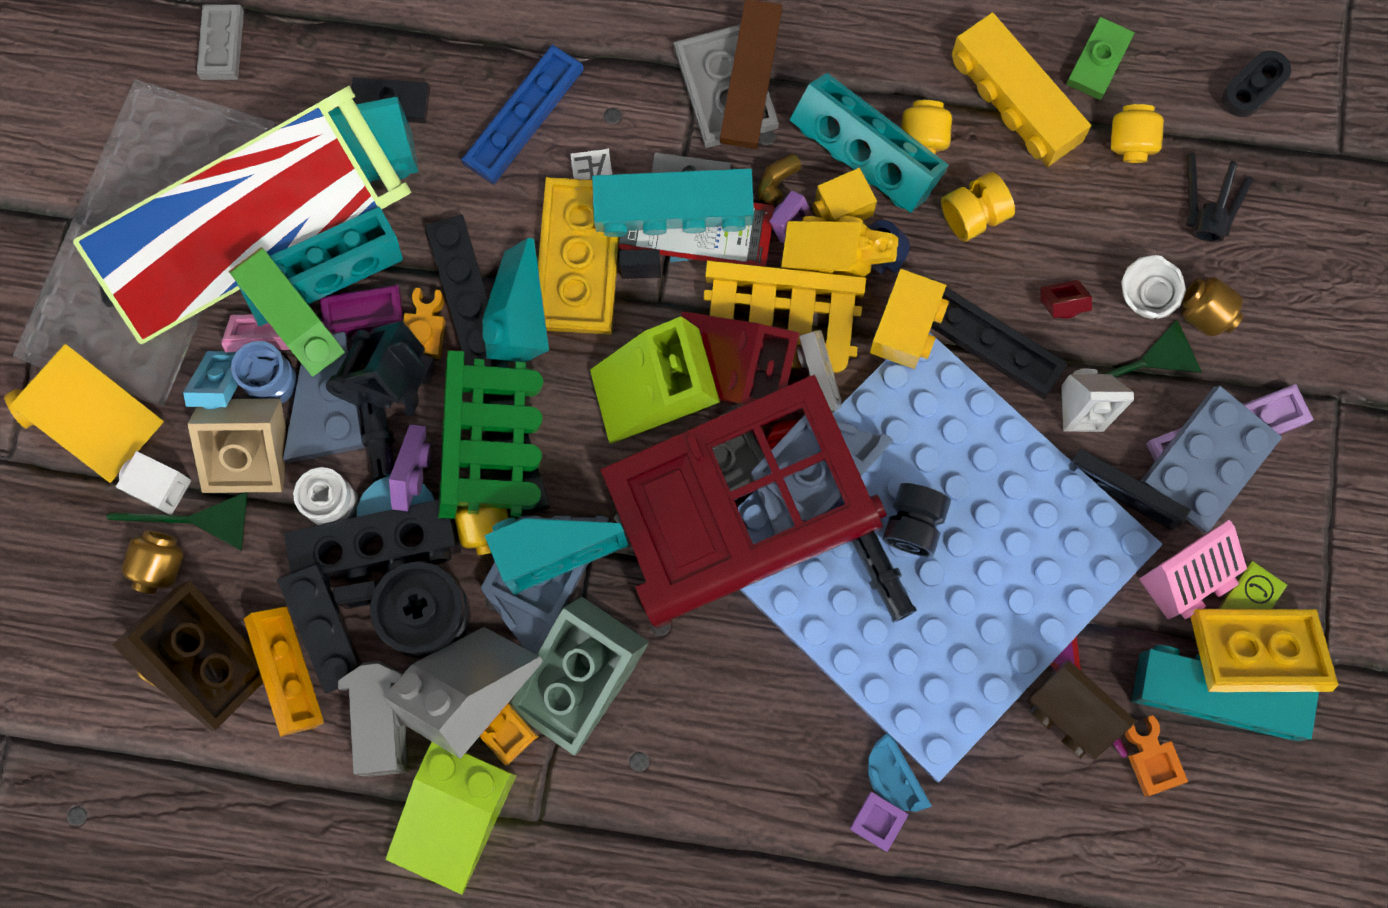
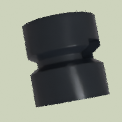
[882,483,951,557]

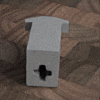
[338,661,409,777]

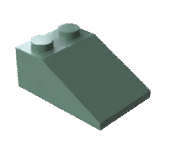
[510,597,649,756]

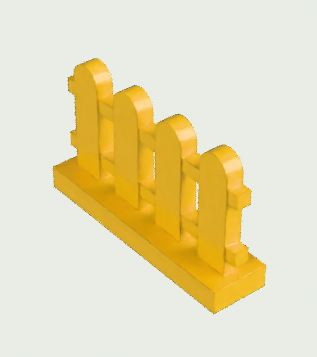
[704,261,866,373]

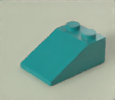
[484,518,628,595]

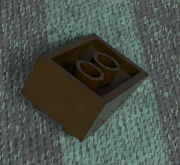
[112,581,263,731]

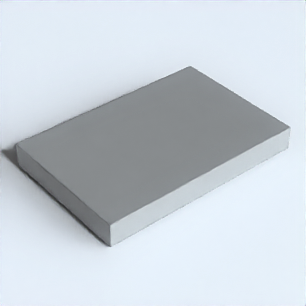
[674,24,779,149]

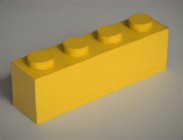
[951,12,1092,168]

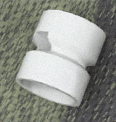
[293,467,359,525]

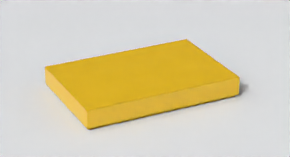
[9,344,164,483]
[1191,609,1338,692]

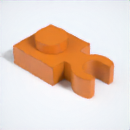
[1124,715,1188,797]

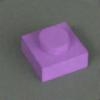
[770,191,813,244]
[849,792,909,852]

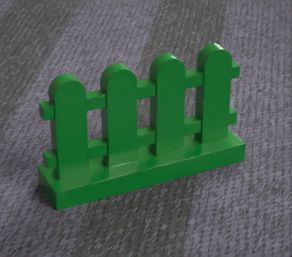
[438,350,543,519]

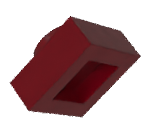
[1040,280,1092,318]

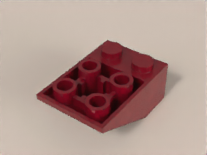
[681,311,799,407]

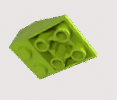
[590,316,720,444]

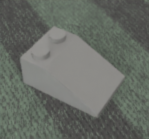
[383,627,543,759]

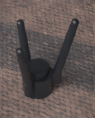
[1186,152,1253,242]

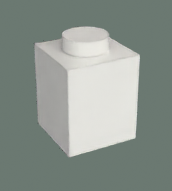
[116,451,192,515]

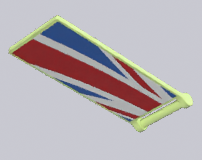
[73,86,412,344]

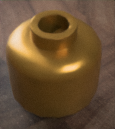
[1181,277,1243,336]
[122,530,183,594]

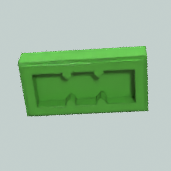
[1066,17,1135,100]

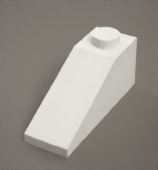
[1061,369,1134,432]

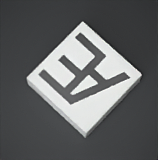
[571,149,612,189]

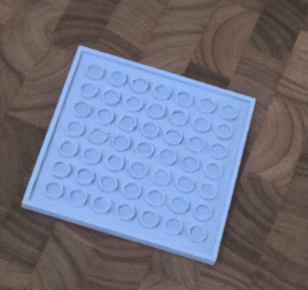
[738,332,1162,783]

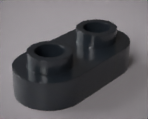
[1222,50,1291,117]

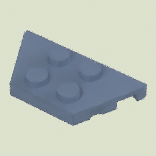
[751,415,893,535]
[480,516,610,655]

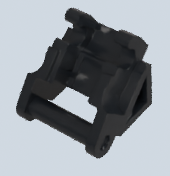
[326,321,435,416]

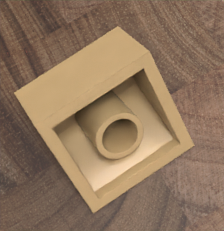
[188,399,287,493]

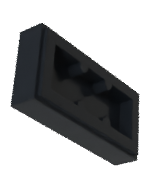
[351,77,430,123]

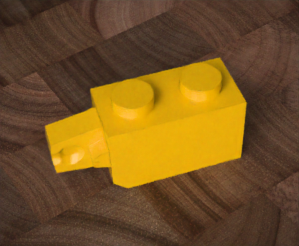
[781,216,898,277]

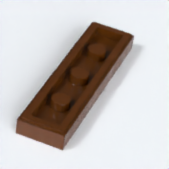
[720,0,783,149]

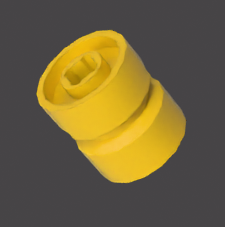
[941,171,1015,242]

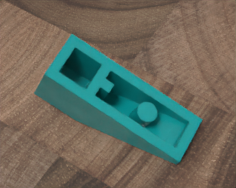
[482,238,549,362]

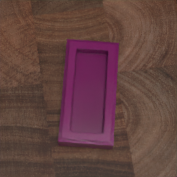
[320,285,404,335]

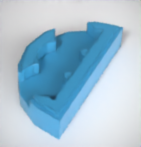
[867,733,932,812]

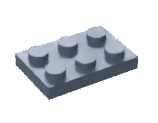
[1140,386,1282,533]

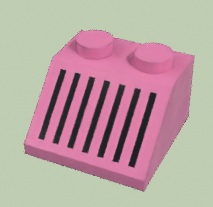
[1139,520,1247,619]

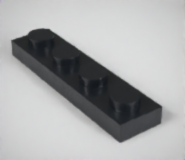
[931,278,1068,400]

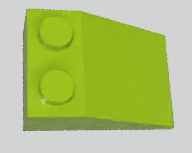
[385,742,517,895]

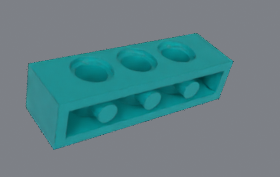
[789,73,949,213]
[236,206,403,327]

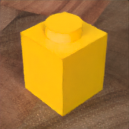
[812,168,877,222]

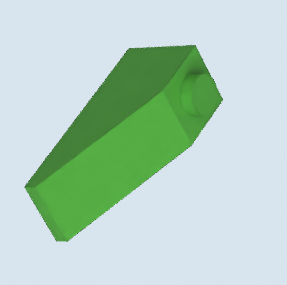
[229,247,345,377]

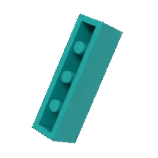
[592,169,754,237]
[1131,645,1319,742]

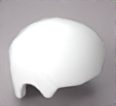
[1121,255,1186,319]

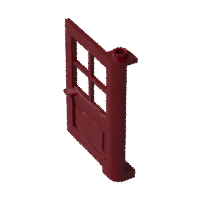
[600,374,887,628]

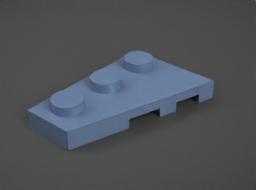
[283,332,366,463]

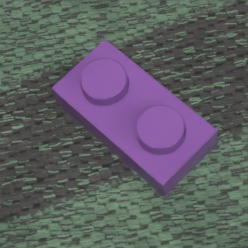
[389,425,433,511]

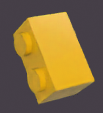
[870,269,949,369]

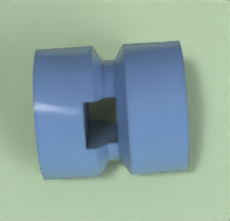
[231,341,298,403]

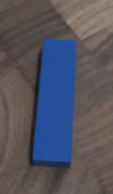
[461,44,584,185]

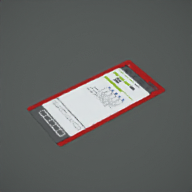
[619,203,775,267]

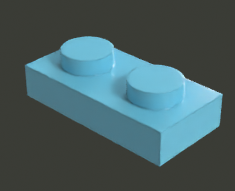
[183,351,239,409]

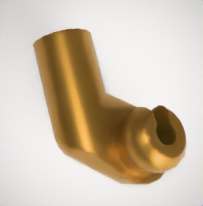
[756,153,801,206]

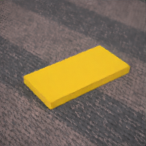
[538,177,620,335]

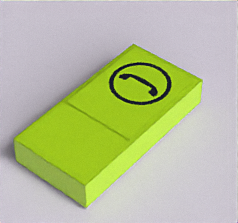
[1217,561,1287,609]

